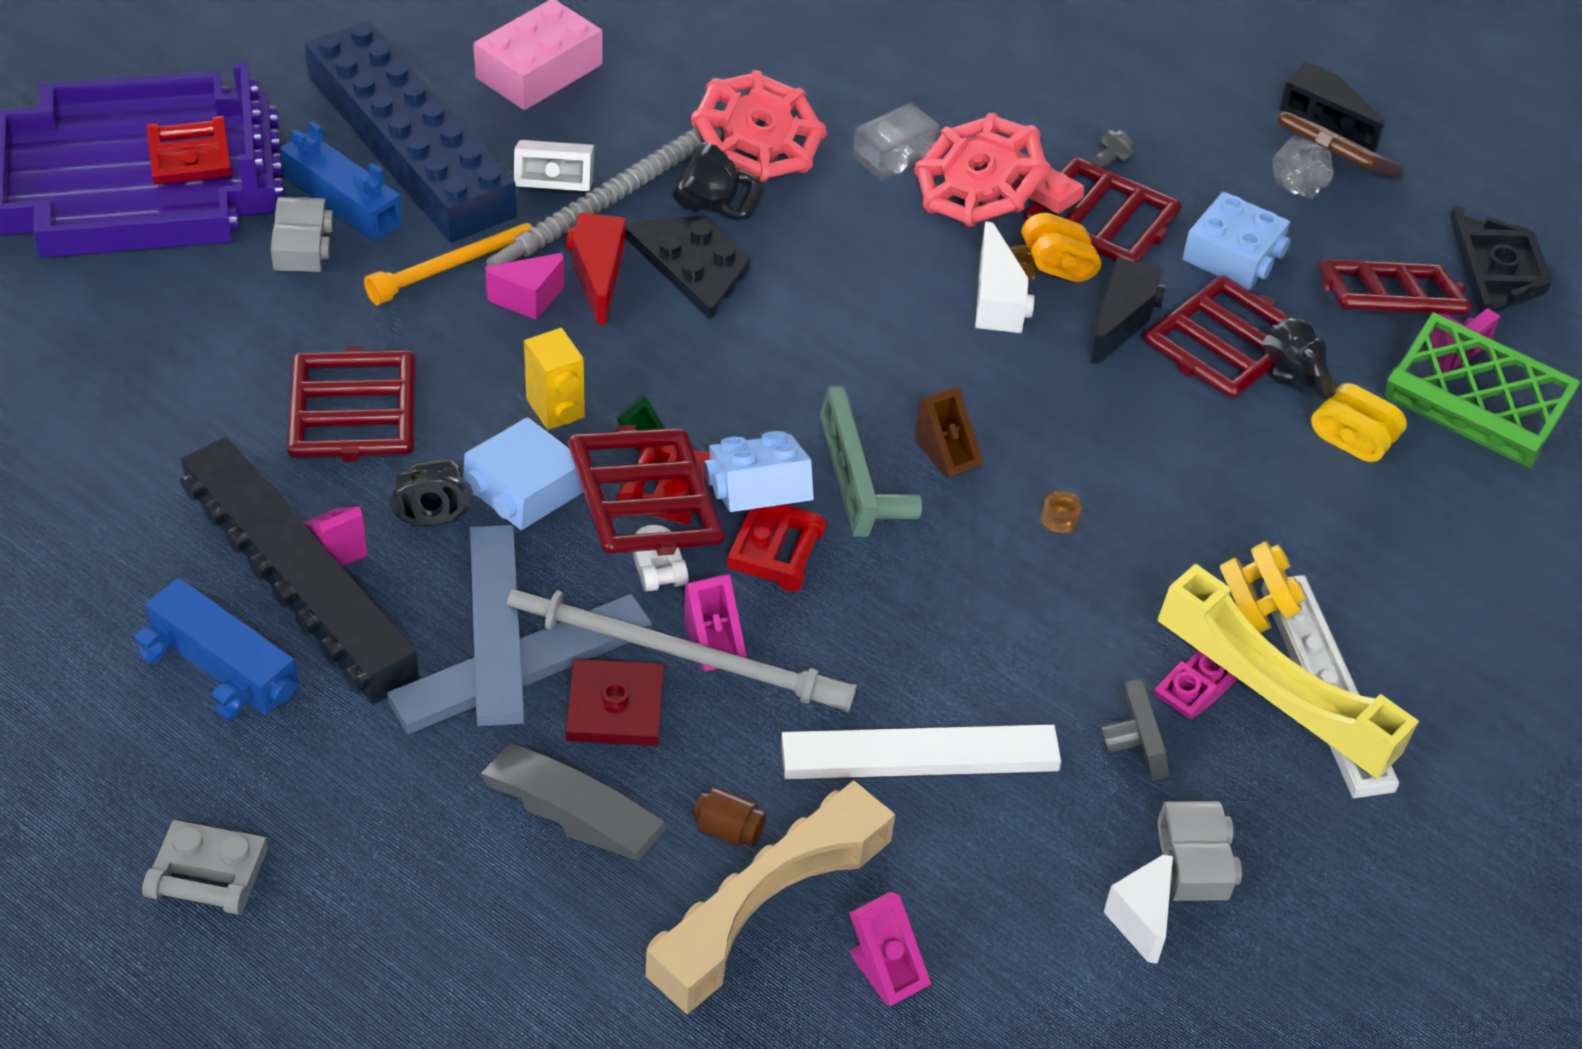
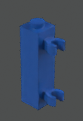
[280,120,403,242]
[134,577,299,721]

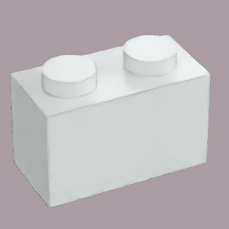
[514,140,595,191]

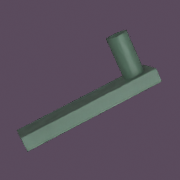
[819,386,922,537]

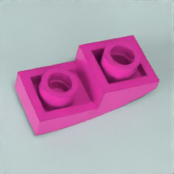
[1154,651,1238,719]

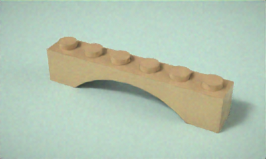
[646,780,895,1015]

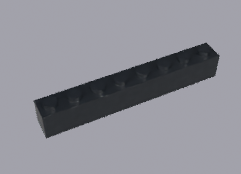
[180,436,419,705]

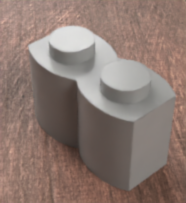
[271,197,334,272]
[1158,801,1242,901]

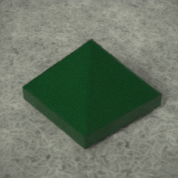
[616,395,666,452]

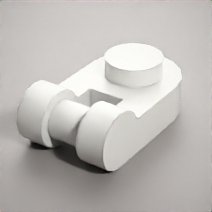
[633,525,689,592]

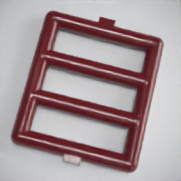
[1024,157,1182,263]
[1318,259,1472,315]
[1144,275,1290,398]
[287,347,416,462]
[568,425,725,556]

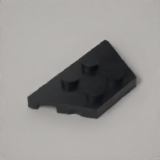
[1450,206,1552,314]
[625,215,751,320]

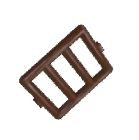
[1278,112,1403,179]

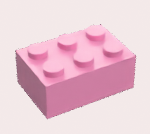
[473,0,602,111]

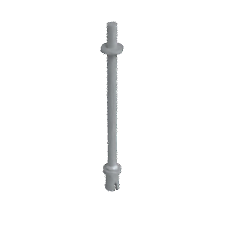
[507,589,857,713]

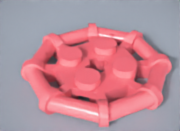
[691,70,827,182]
[914,113,1051,227]

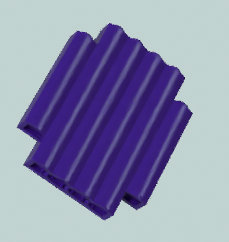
[0,62,284,258]

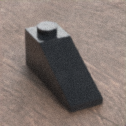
[1279,61,1386,152]
[1090,258,1167,365]

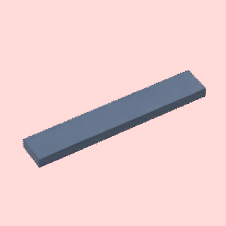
[470,525,524,727]
[387,594,652,735]

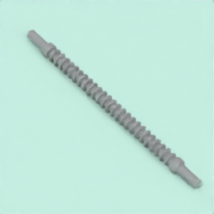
[486,108,726,266]

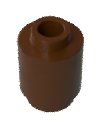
[693,786,767,847]

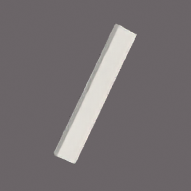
[1261,575,1399,799]
[781,725,1061,779]

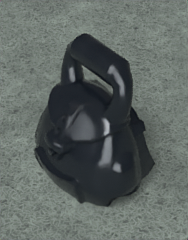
[673,142,764,221]
[1262,317,1336,399]
[389,459,474,527]

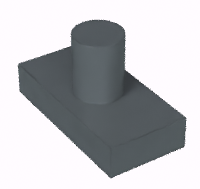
[1101,679,1170,781]

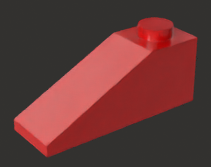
[567,213,626,325]

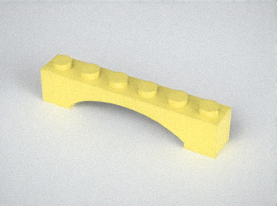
[1157,563,1419,779]

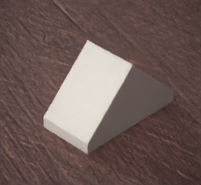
[1104,855,1173,964]

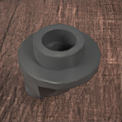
[1091,130,1135,168]

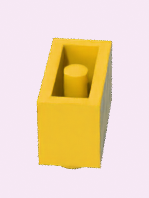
[524,327,585,430]

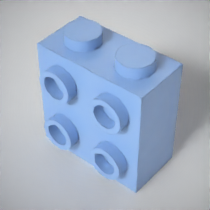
[1182,192,1291,291]
[463,417,583,530]
[704,431,814,512]

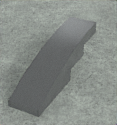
[481,743,667,861]

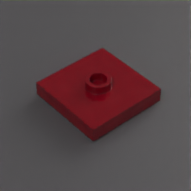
[566,659,664,746]

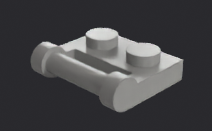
[142,820,268,915]

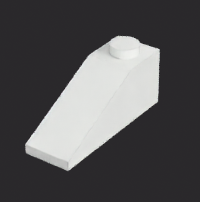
[975,222,1034,333]

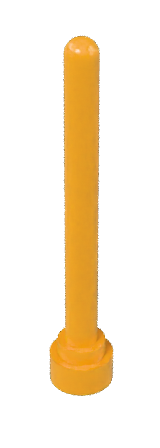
[364,223,533,306]

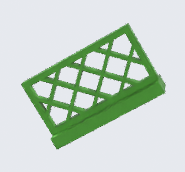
[1385,312,1581,469]

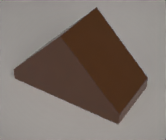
[915,386,984,478]

